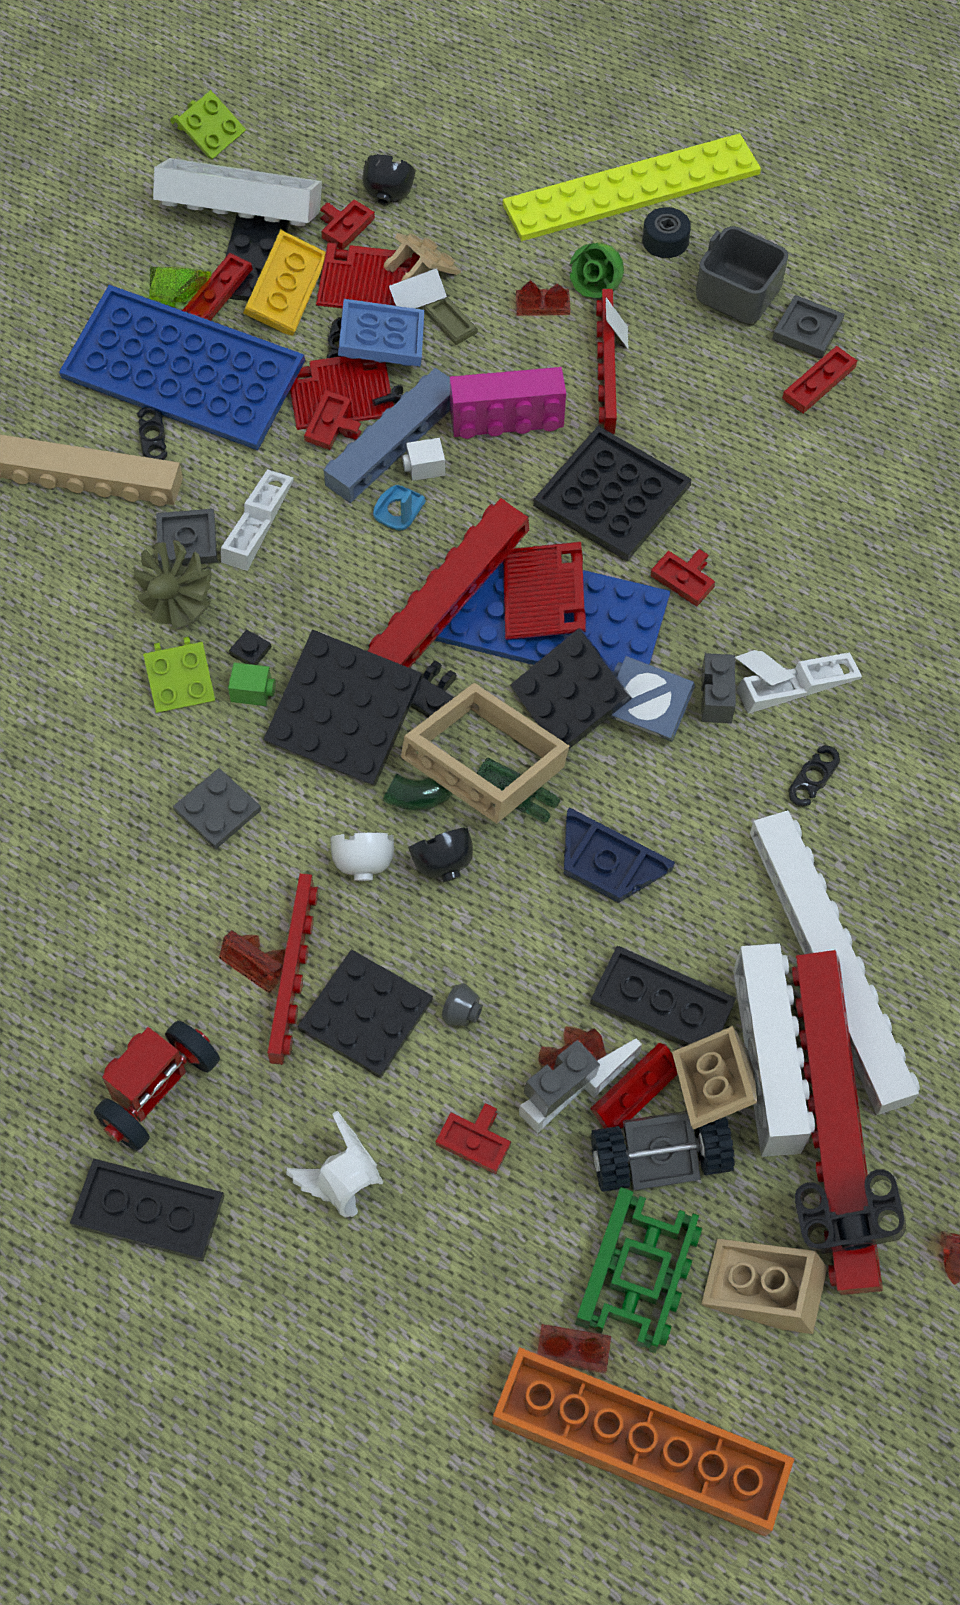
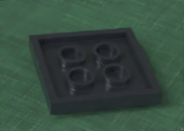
[510,628,632,749]
[298,949,433,1078]

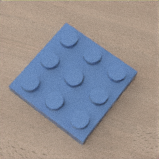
[338,299,424,367]

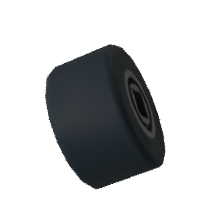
[642,207,691,258]

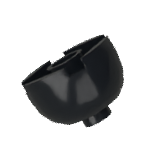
[362,154,416,205]
[408,827,473,882]

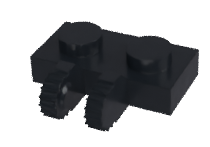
[411,661,457,717]

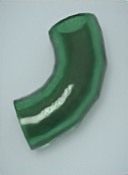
[382,773,453,811]

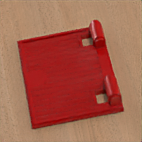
[316,243,420,309]
[290,356,394,430]
[503,542,586,640]

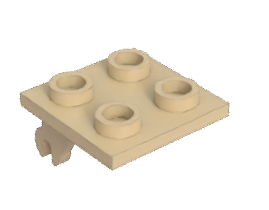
[384,233,461,281]

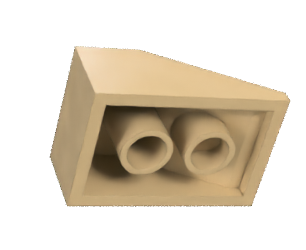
[672,1026,757,1129]
[701,1239,827,1334]

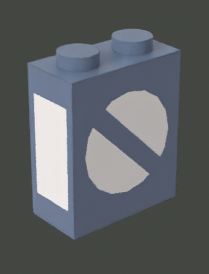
[609,656,695,742]

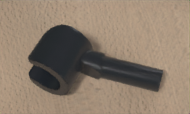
[372,385,404,406]

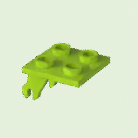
[170,90,246,160]
[143,636,215,713]

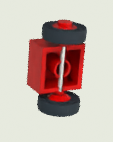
[94,1020,220,1151]

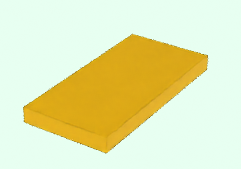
[243,230,326,336]

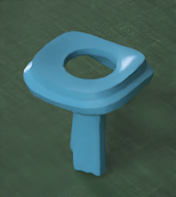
[373,485,426,531]

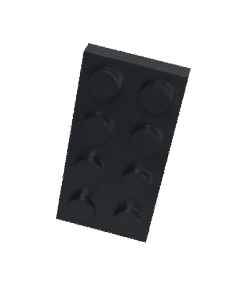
[226,213,289,301]
[590,945,736,1047]
[70,1158,225,1262]

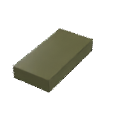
[424,297,478,345]

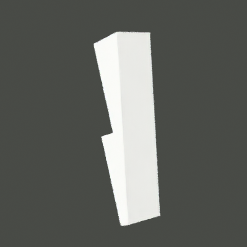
[221,469,294,571]
[736,652,862,714]
[519,1039,642,1133]

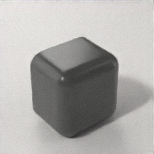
[696,226,788,324]

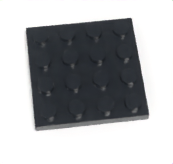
[533,426,692,562]
[263,629,424,786]

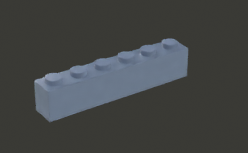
[324,368,450,503]

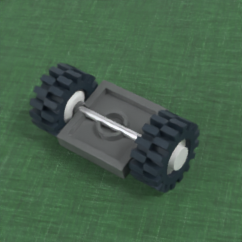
[591,1111,735,1192]

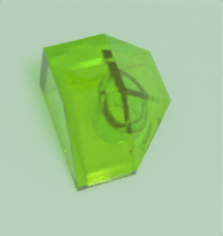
[149,266,211,307]

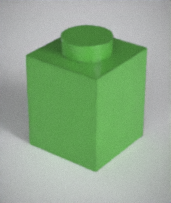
[228,663,276,706]

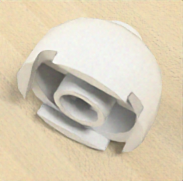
[330,833,394,881]

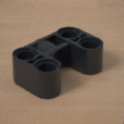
[795,1169,906,1254]

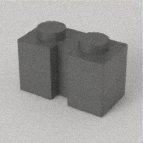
[701,653,736,723]
[524,1040,600,1118]

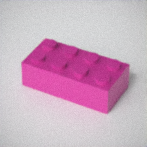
[450,367,566,439]

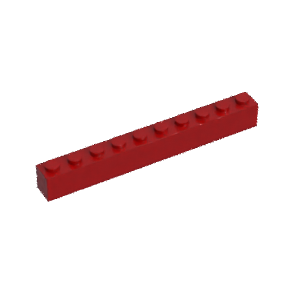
[792,950,883,1295]

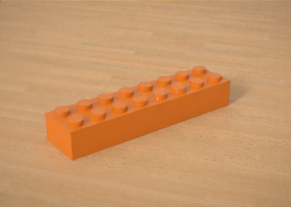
[492,1347,795,1537]

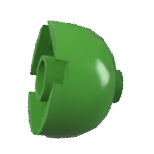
[570,243,624,298]

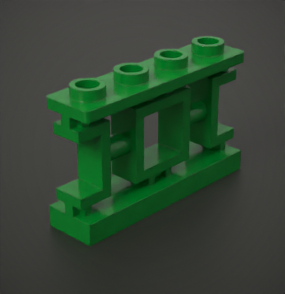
[575,1187,702,1353]

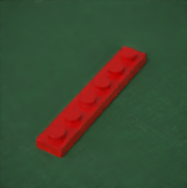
[596,289,617,434]
[267,873,319,1065]

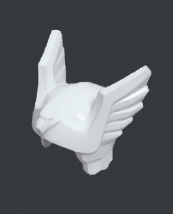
[286,1111,383,1218]

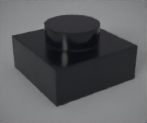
[229,629,271,665]

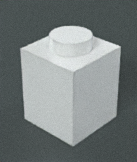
[402,438,445,481]

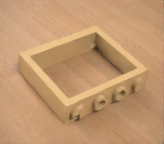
[401,683,570,824]

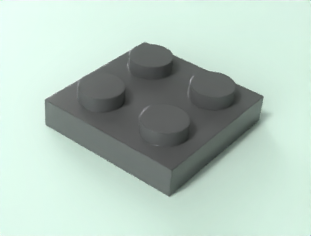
[772,295,845,358]
[156,508,218,567]
[173,768,261,850]

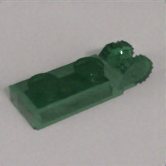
[477,758,560,823]

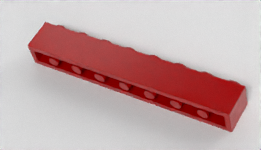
[367,498,530,668]

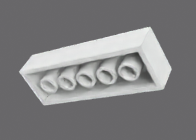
[153,158,322,226]
[733,943,815,1157]

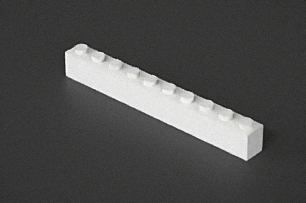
[750,810,920,1115]

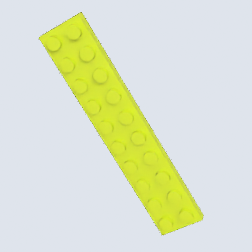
[503,133,761,241]

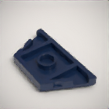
[563,807,675,903]

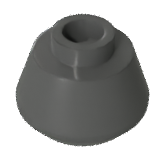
[442,983,483,1026]

